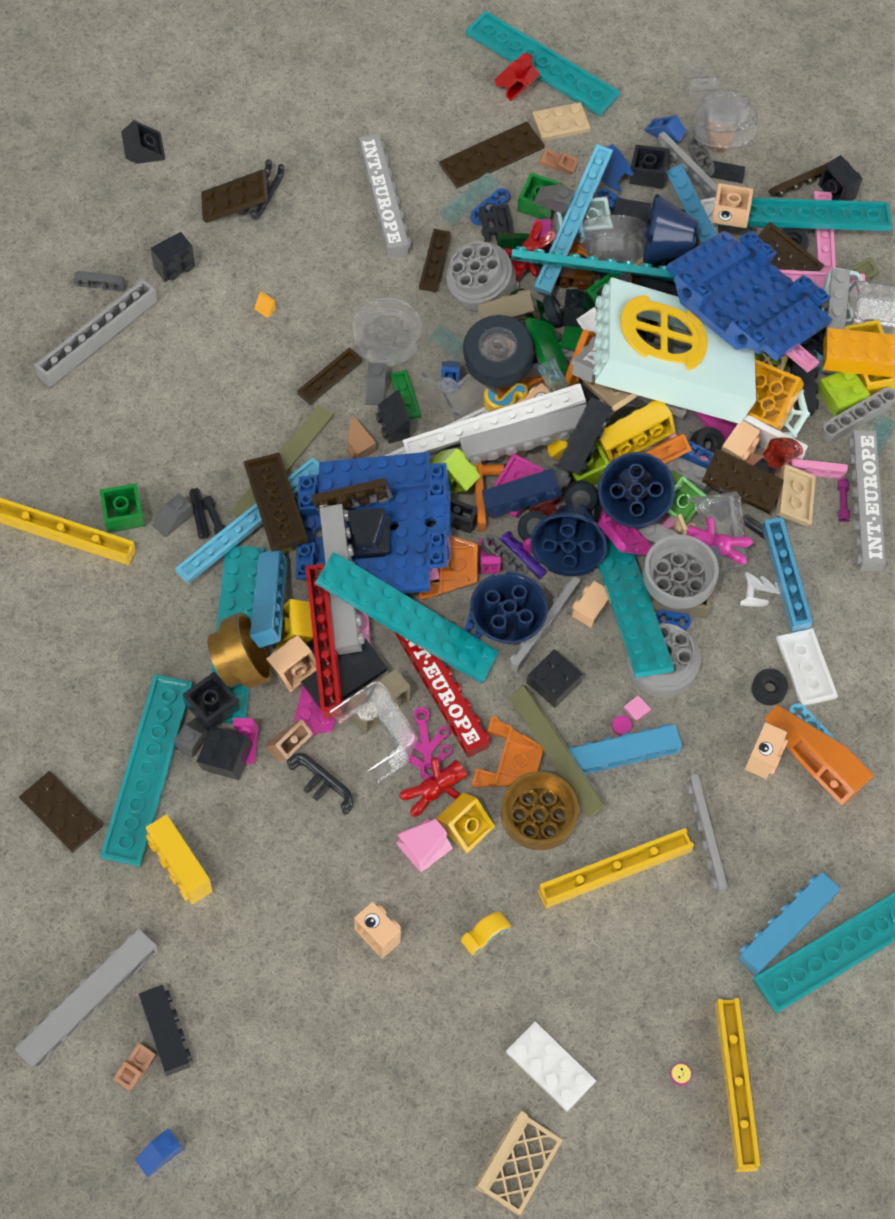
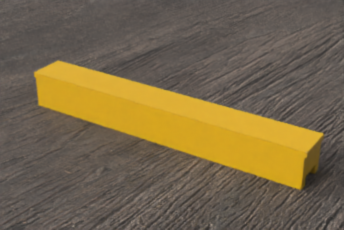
[0,498,136,565]
[537,828,694,909]
[715,998,760,1172]

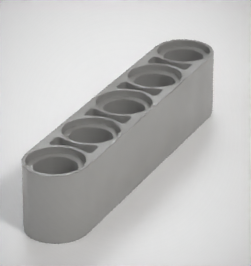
[820,387,895,443]

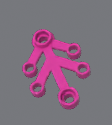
[399,707,452,780]

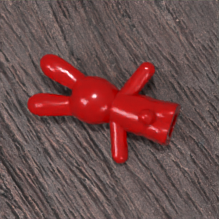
[504,221,557,282]
[399,757,468,817]

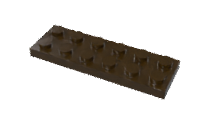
[439,121,545,189]
[243,452,309,552]

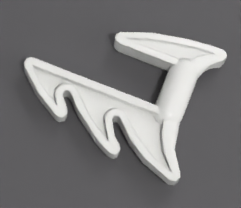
[740,572,780,607]

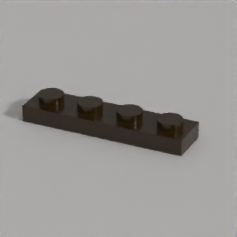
[768,164,825,197]
[419,229,451,293]
[297,347,362,405]

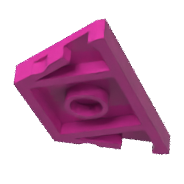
[597,508,652,556]
[294,685,335,737]

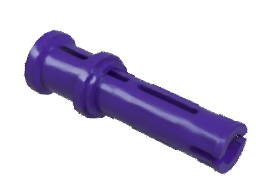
[500,531,548,580]

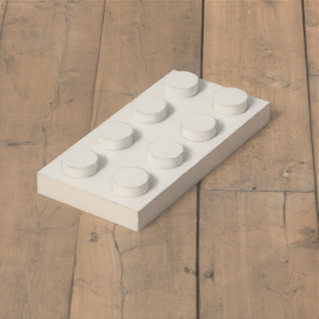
[506,1022,596,1112]

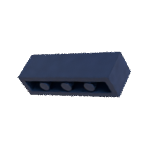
[482,468,562,518]

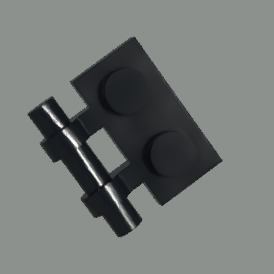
[478,205,514,242]

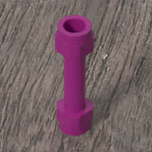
[837,478,850,522]

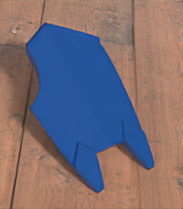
[601,144,633,192]

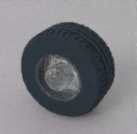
[463,315,534,388]

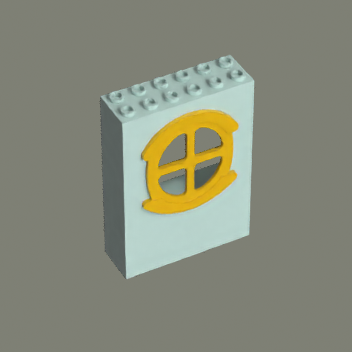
[593,277,756,424]

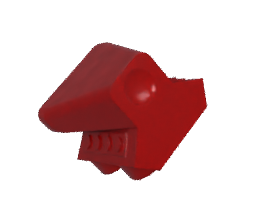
[494,52,540,101]

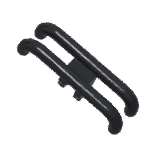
[238,159,285,220]
[287,753,354,814]

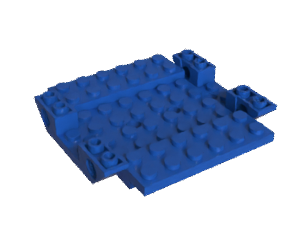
[666,231,833,361]
[295,452,451,593]

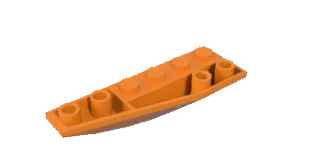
[764,705,875,805]

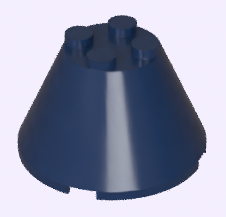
[642,194,699,265]
[598,452,675,528]
[530,504,607,576]
[470,572,548,644]

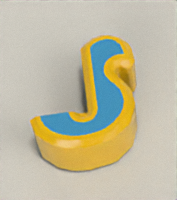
[483,383,528,412]
[461,911,511,955]

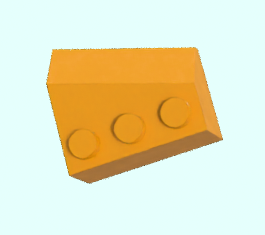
[747,359,804,431]

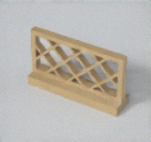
[474,1111,563,1216]

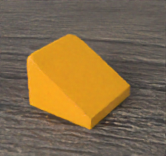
[254,292,276,318]

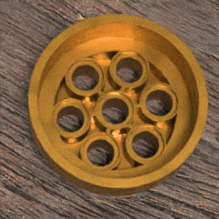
[207,612,272,689]
[501,771,579,850]

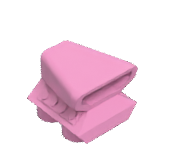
[396,818,453,872]

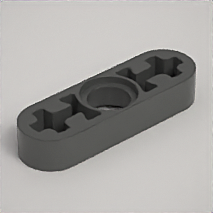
[687,136,715,176]
[73,271,126,292]
[481,534,527,575]

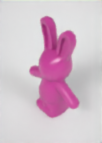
[686,517,753,565]

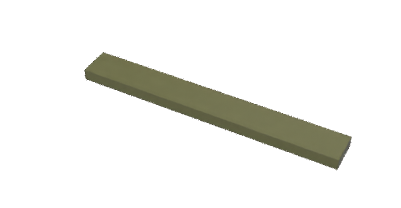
[231,405,333,517]
[509,685,606,818]

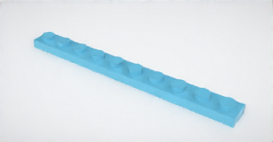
[534,144,613,295]
[175,457,319,584]

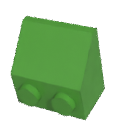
[666,470,708,524]

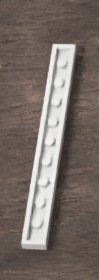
[403,383,586,454]

